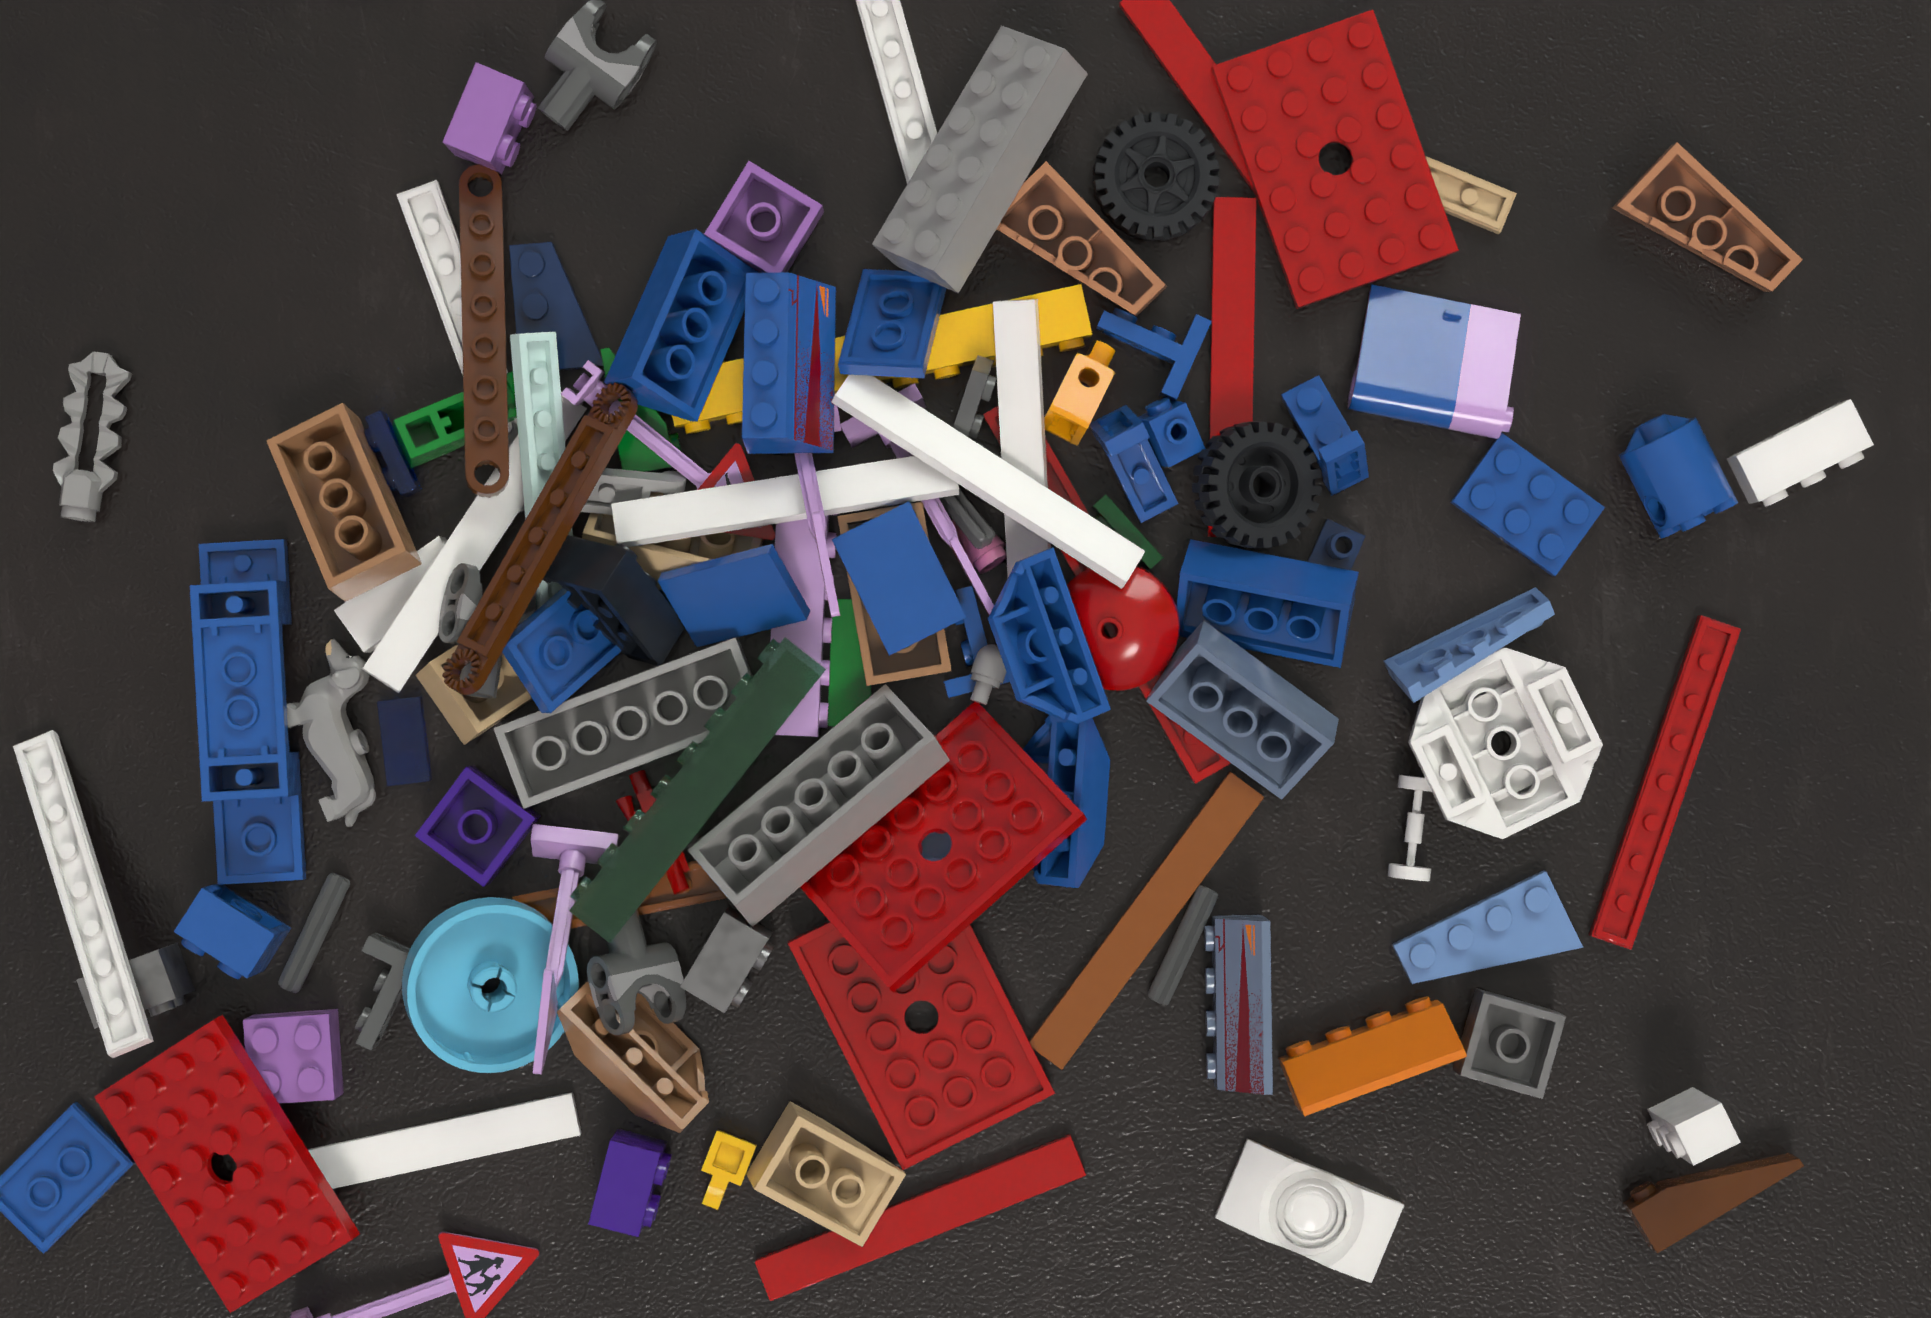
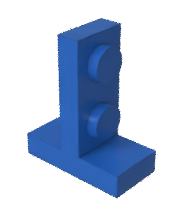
[1096,308,1212,401]
[1281,375,1369,496]
[1089,405,1178,523]
[944,586,1010,698]

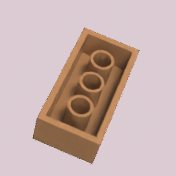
[266,403,422,602]
[837,502,951,686]

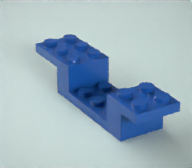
[190,539,306,885]

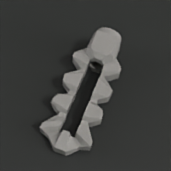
[53,352,132,522]

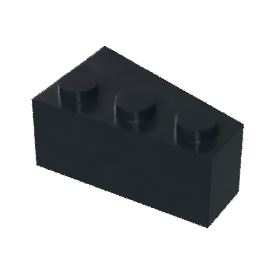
[543,535,685,666]

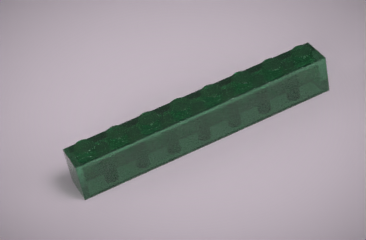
[569,637,827,943]

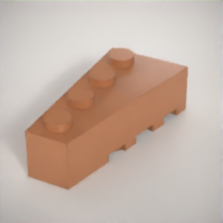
[1612,142,1803,292]
[997,161,1167,316]

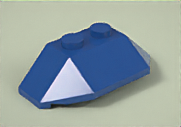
[988,548,1111,725]
[1023,715,1110,888]

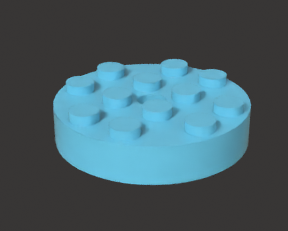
[402,897,579,1073]

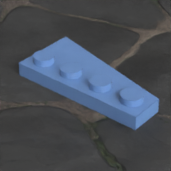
[1384,587,1555,703]
[1392,870,1583,984]

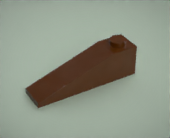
[1623,1153,1804,1253]

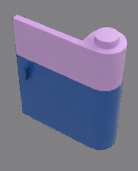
[1347,284,1521,439]

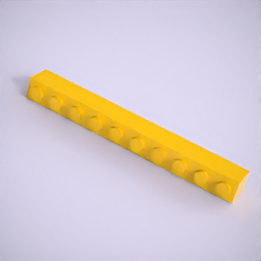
[672,284,1092,434]

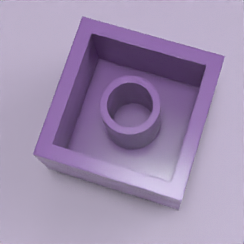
[443,62,537,175]
[704,161,824,273]
[243,1009,344,1104]

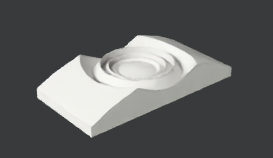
[1215,1138,1404,1283]

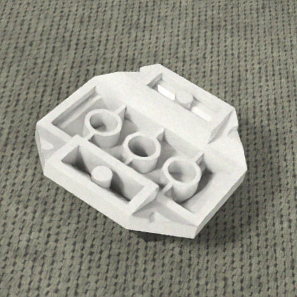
[1408,647,1603,839]

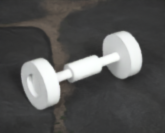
[1387,775,1432,881]

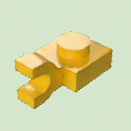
[701,1130,757,1210]

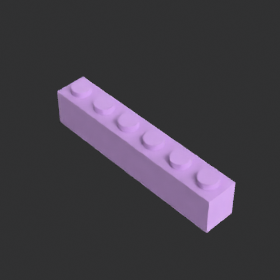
[766,514,837,737]

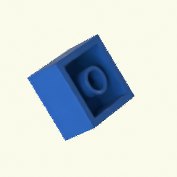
[174,883,291,979]

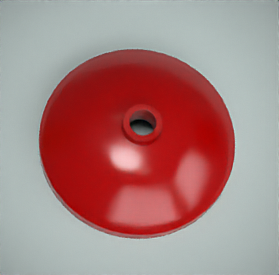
[1067,566,1180,690]

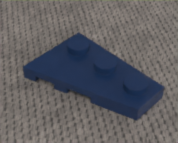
[509,242,604,371]

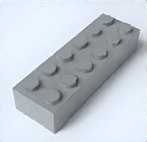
[872,25,1088,293]
[493,637,767,809]
[688,684,950,927]

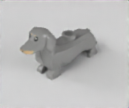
[287,639,376,827]

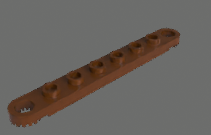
[459,164,509,498]
[442,383,638,695]

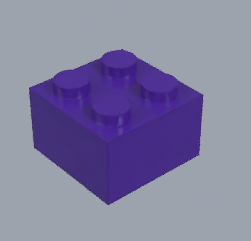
[415,765,541,887]
[588,1129,672,1237]

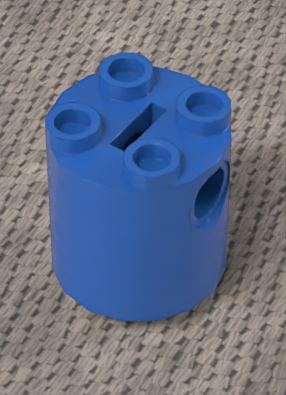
[1619,414,1738,539]

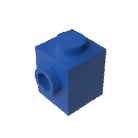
[1138,397,1206,468]

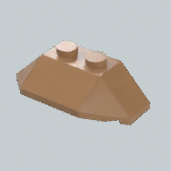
[557,982,709,1133]

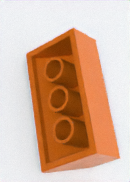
[1278,996,1467,1116]

